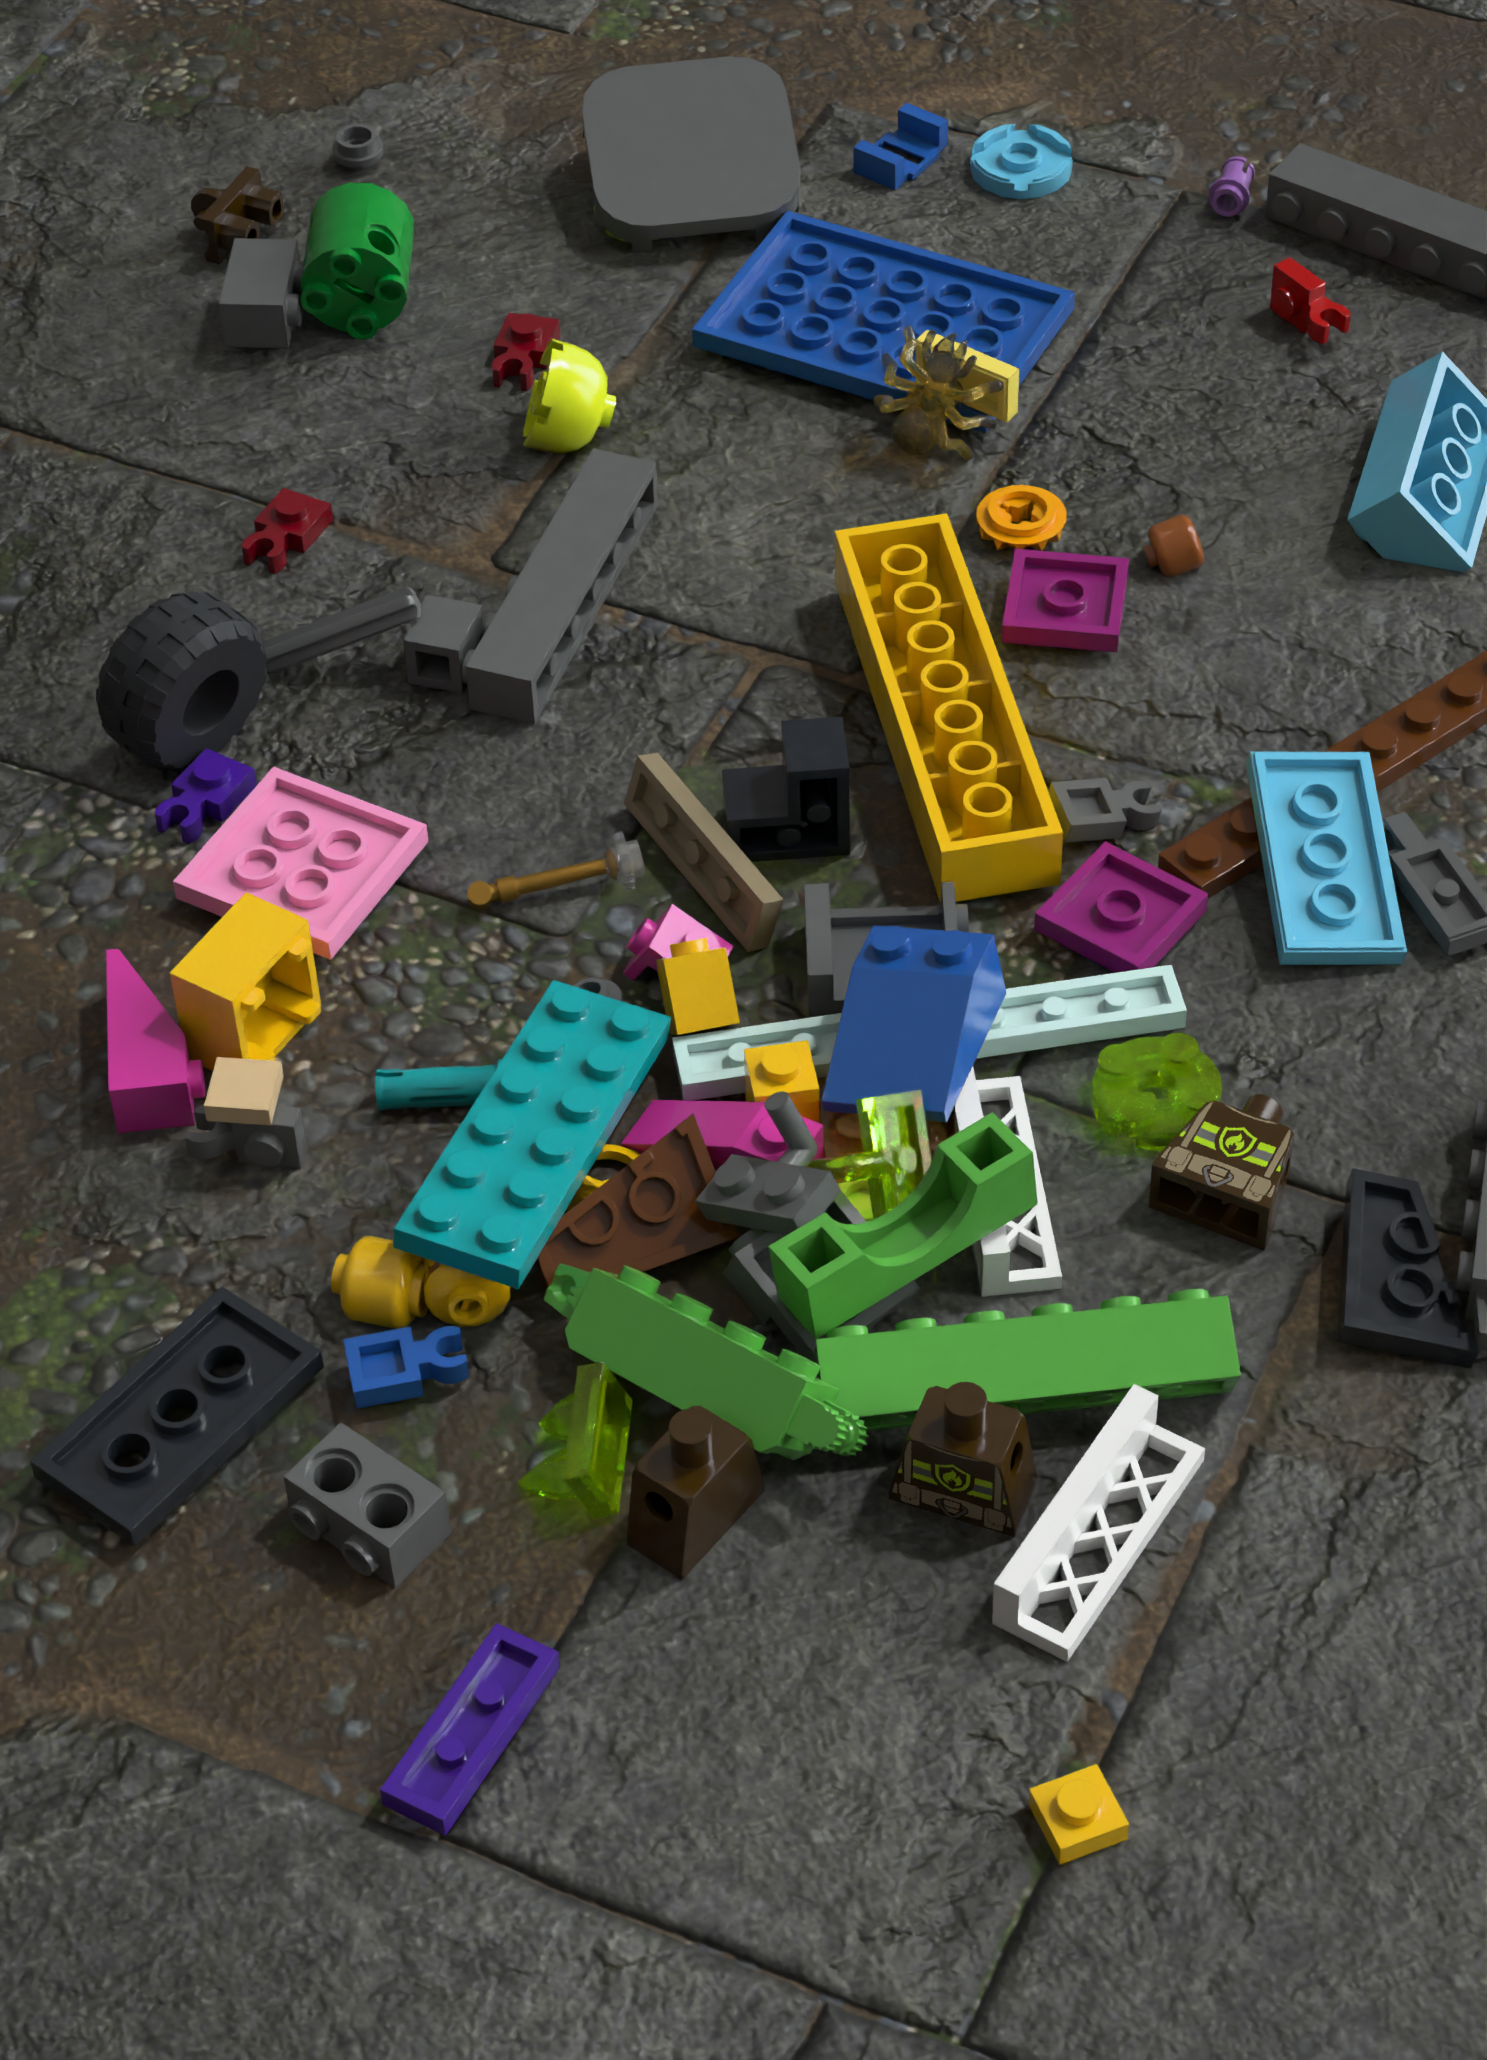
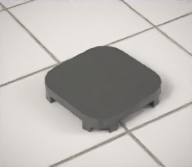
[582,56,801,253]

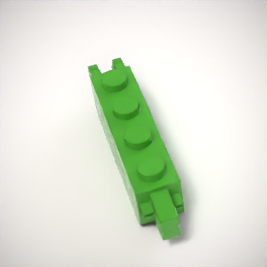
[543,1263,869,1460]

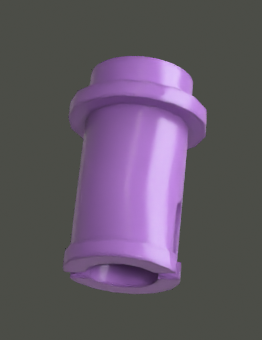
[1208,156,1255,217]

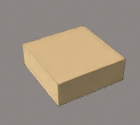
[204,1057,284,1125]

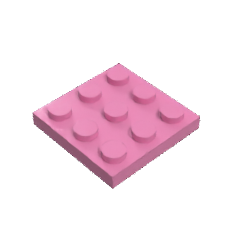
[173,767,429,960]

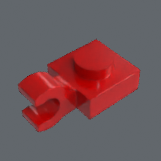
[1270,257,1351,344]

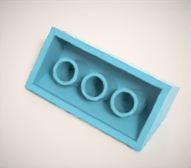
[1347,351,1487,572]

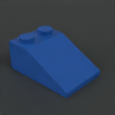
[822,925,1006,1122]

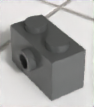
[219,238,304,348]

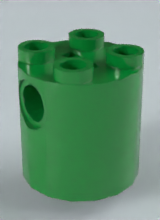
[301,182,414,339]

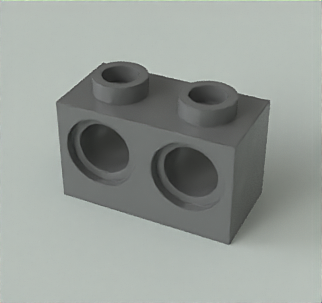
[283,1422,451,1588]

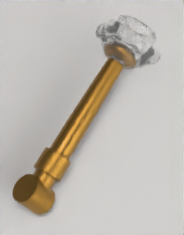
[467,832,645,910]

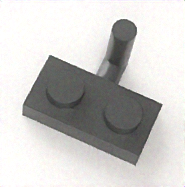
[695,1091,841,1235]

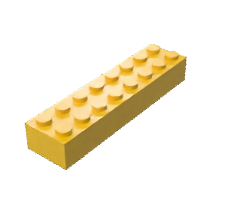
[835,514,1063,903]

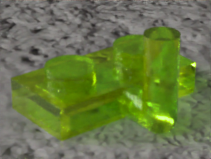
[807,1090,932,1219]

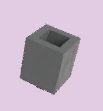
[403,595,484,693]

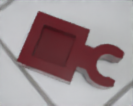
[492,312,561,391]
[242,488,333,574]

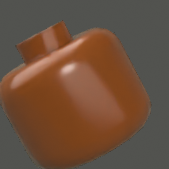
[1142,515,1205,578]

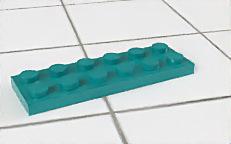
[393,980,671,1289]

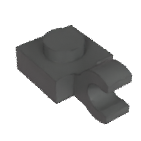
[185,1105,307,1169]

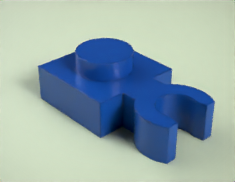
[343,1326,469,1409]

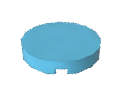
[970,124,1073,199]

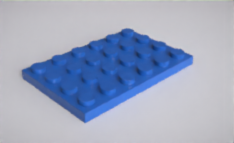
[692,211,1075,433]

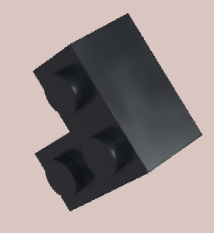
[722,717,850,862]

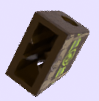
[1149,1094,1295,1251]
[889,1382,1038,1537]

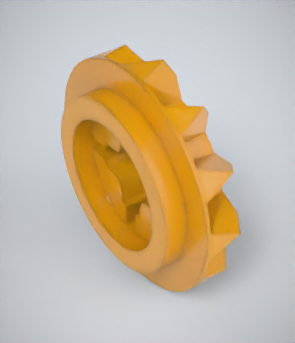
[976,485,1067,551]

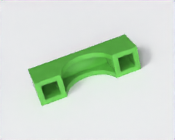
[768,1112,1038,1339]

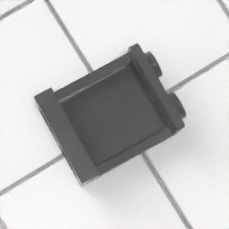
[804,882,969,1018]

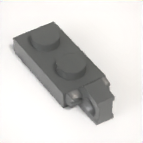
[1383,811,1487,956]

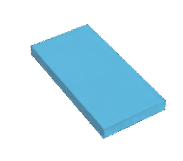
[1246,751,1407,965]

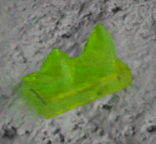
[518,1361,633,1519]

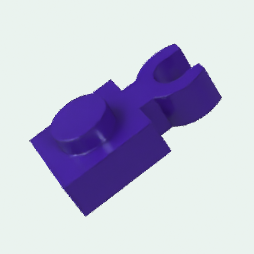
[155,748,257,844]

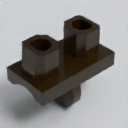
[191,166,284,264]

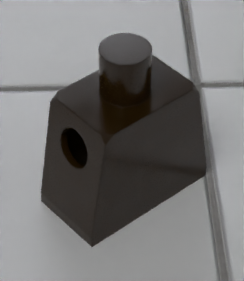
[627,1406,764,1580]

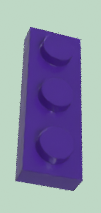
[380,1623,560,1836]

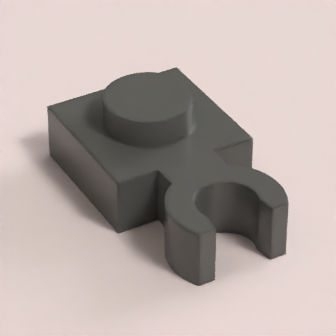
[1048,778,1162,843]

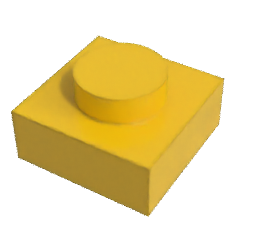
[1028,1764,1129,1865]

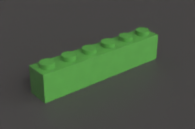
[813,1289,1241,1432]

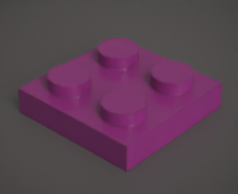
[1002,549,1129,653]
[1034,841,1208,973]

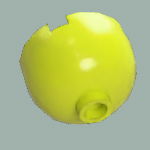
[523,339,616,454]

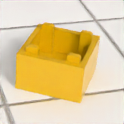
[170,892,321,1071]

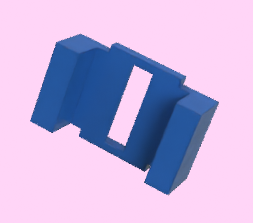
[853,103,948,190]

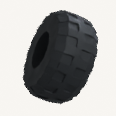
[96,591,267,770]

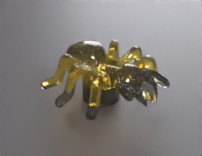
[873,325,1003,461]

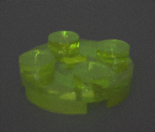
[1091,1032,1222,1151]

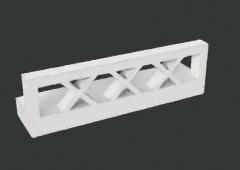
[948,1066,1062,1297]
[992,1384,1205,1662]

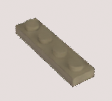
[624,753,784,952]

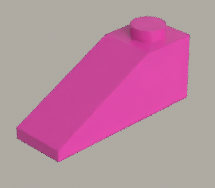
[106,949,205,1133]
[621,1100,824,1172]

